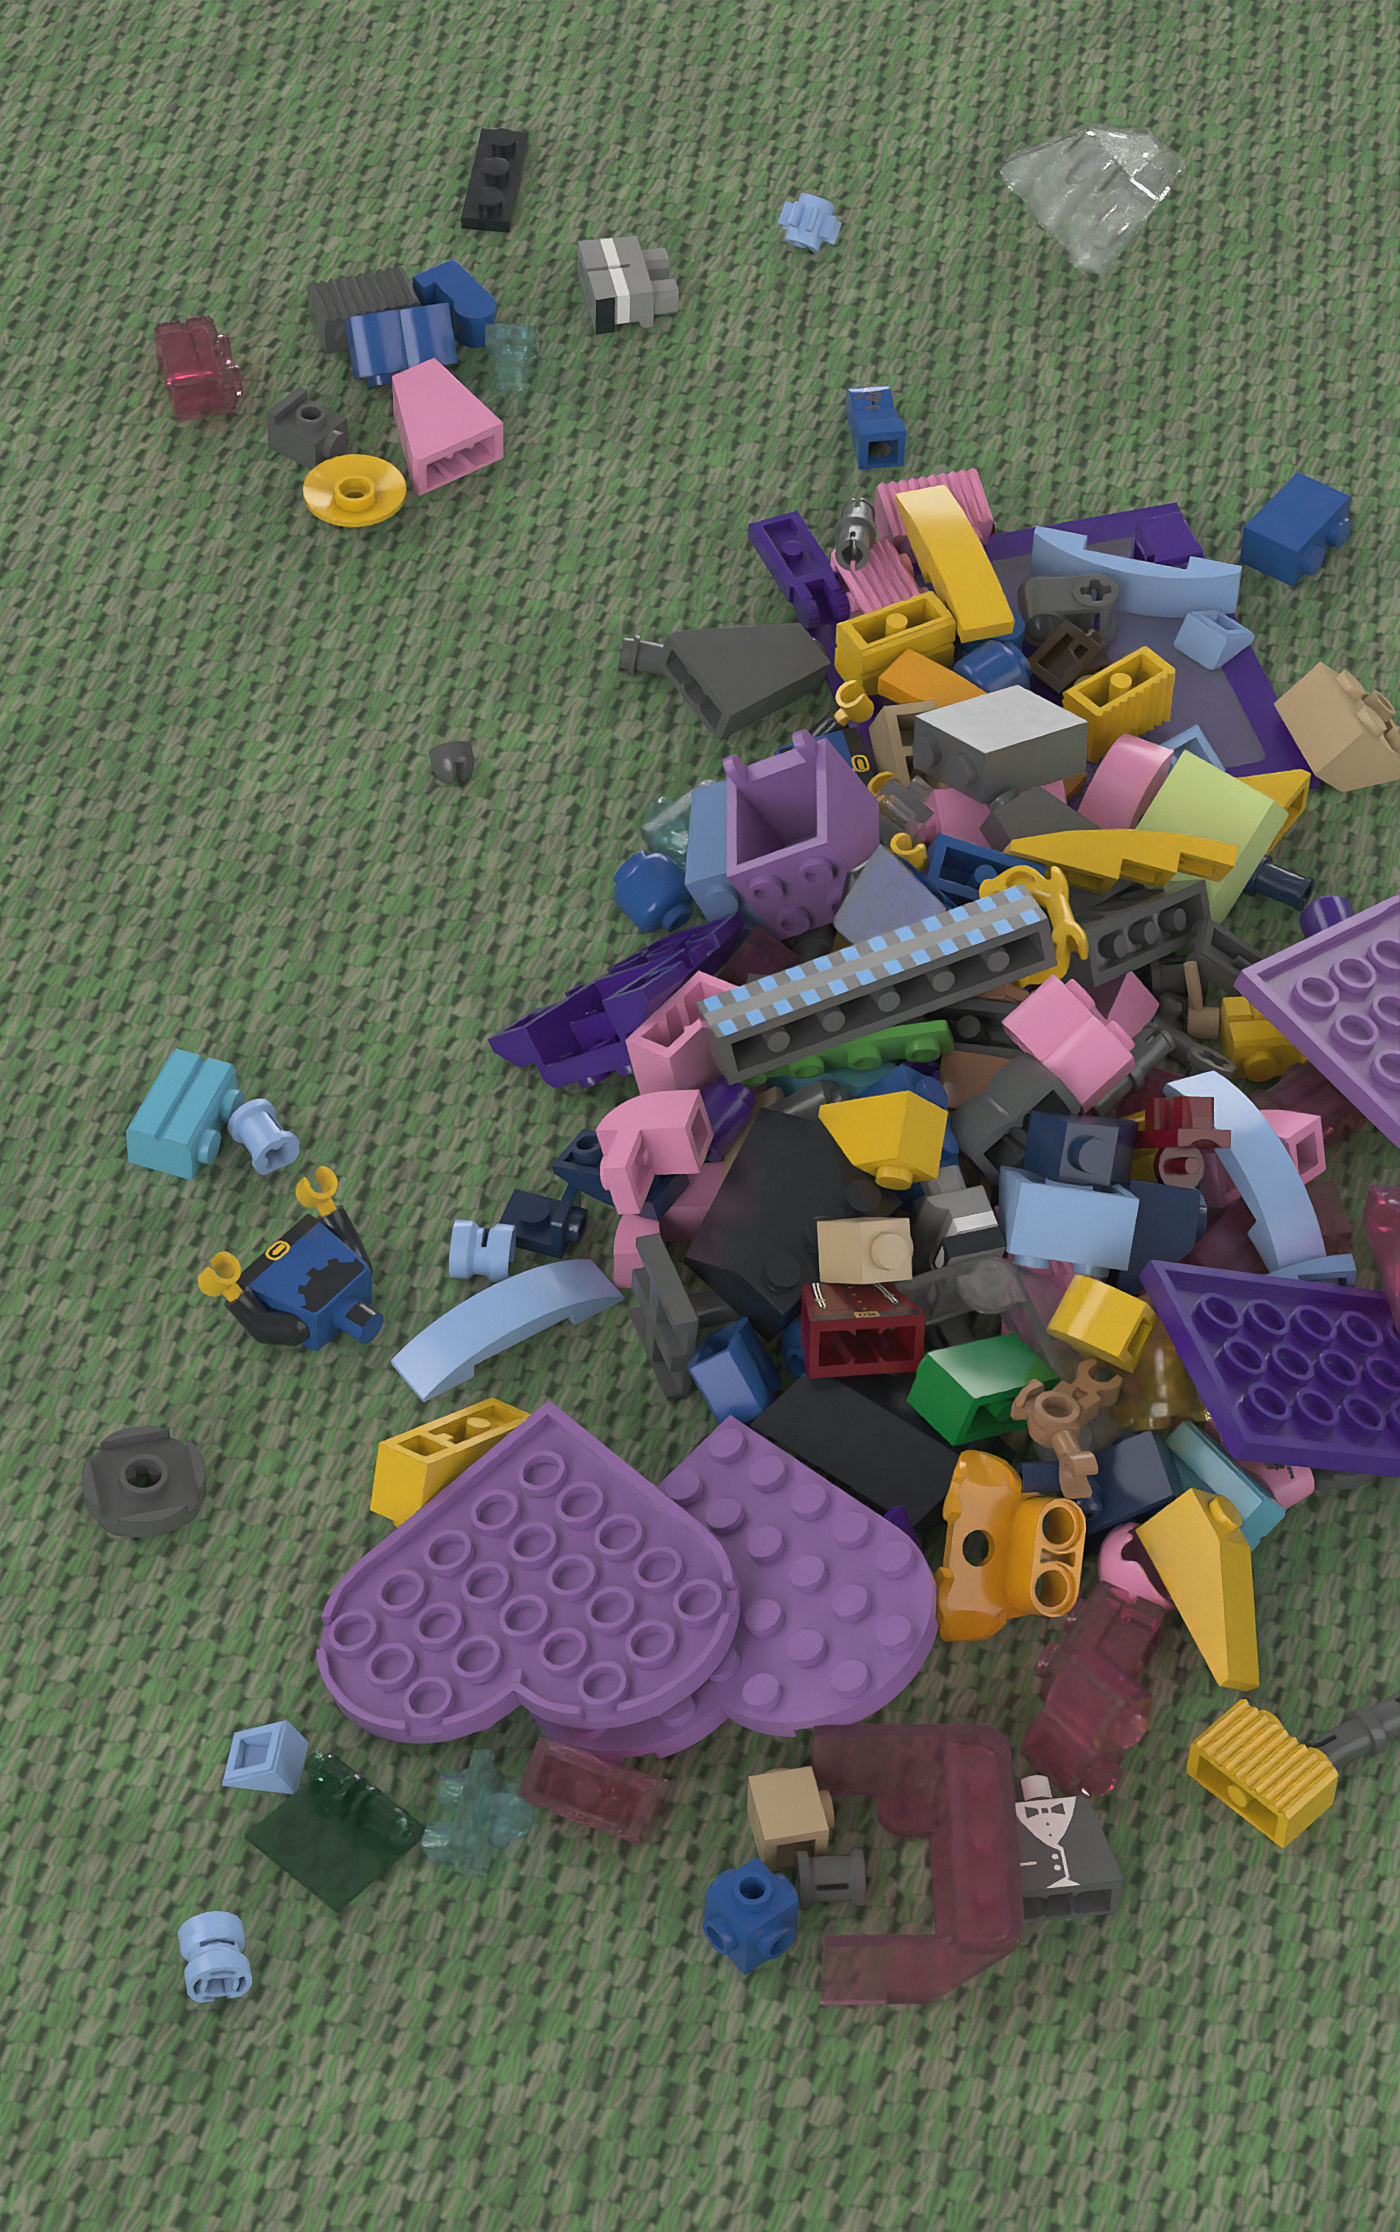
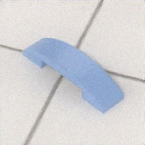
[1030,526,1242,618]
[1162,1071,1326,1273]
[391,1259,624,1403]

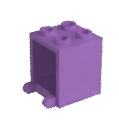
[723,729,881,940]

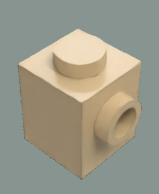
[817,1217,913,1284]
[747,1766,835,1872]

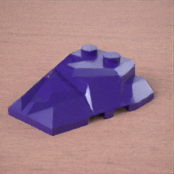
[487,912,744,1089]

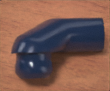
[1018,1460,1103,1522]

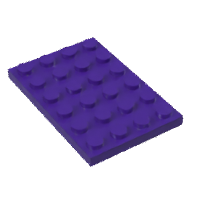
[1138,1260,1400,1478]

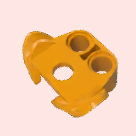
[935,1450,1086,1642]

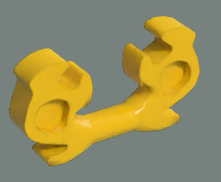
[979,865,1089,989]

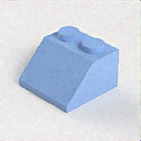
[999,1165,1140,1277]

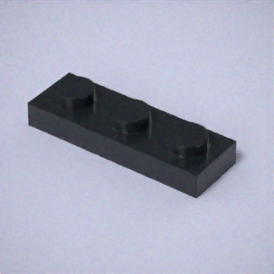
[461,128,529,233]

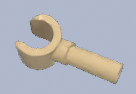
[1183,961,1220,1040]

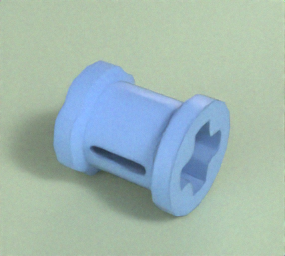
[227,1099,300,1175]

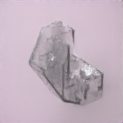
[998,122,1187,278]

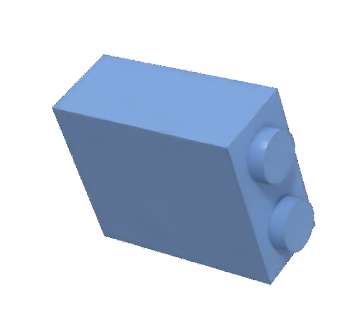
[685,780,782,954]

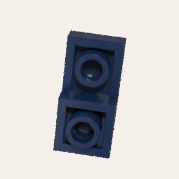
[551,1129,690,1221]

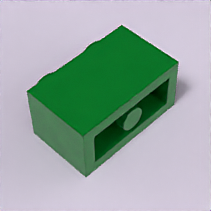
[906,1333,1060,1446]

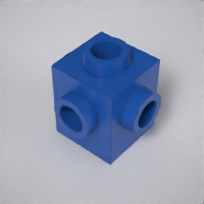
[703,1857,799,1975]

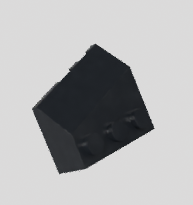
[683,1107,903,1343]
[749,1371,1017,1534]

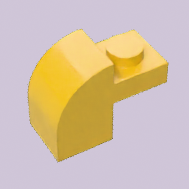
[1046,1275,1161,1373]

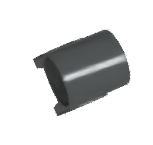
[1016,574,1120,647]

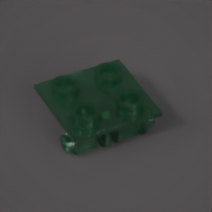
[245,1750,429,1913]

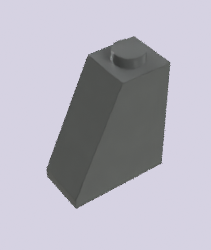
[657,623,831,740]
[979,785,1143,925]

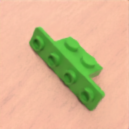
[716,1020,955,1087]

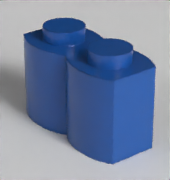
[344,303,458,387]
[687,1317,783,1427]

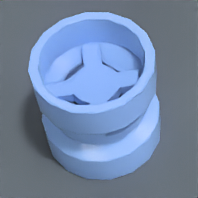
[449,1219,516,1283]
[178,1911,252,2003]

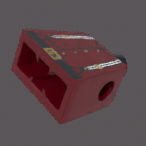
[800,1282,925,1379]

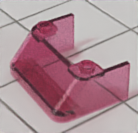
[811,1724,1024,2005]

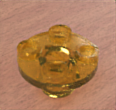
[1109,1334,1213,1431]

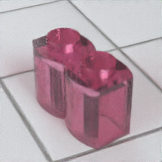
[1020,1648,1153,1799]

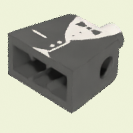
[994,1775,1123,1926]

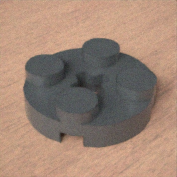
[82,1425,207,1538]

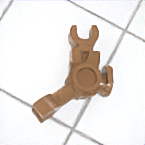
[1010,1358,1123,1500]

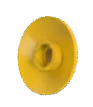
[303,454,406,527]

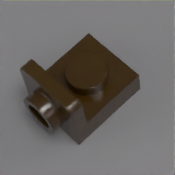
[1028,620,1112,701]

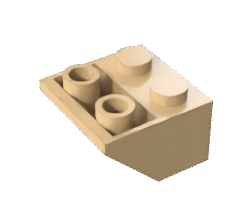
[1274,661,1400,792]

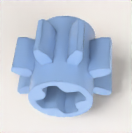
[777,193,842,253]

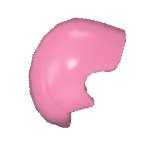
[1097,1522,1177,1617]

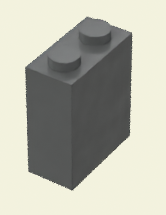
[912,685,1088,804]

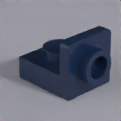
[499,1183,588,1259]

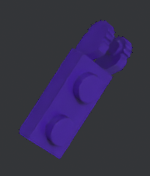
[748,511,851,630]

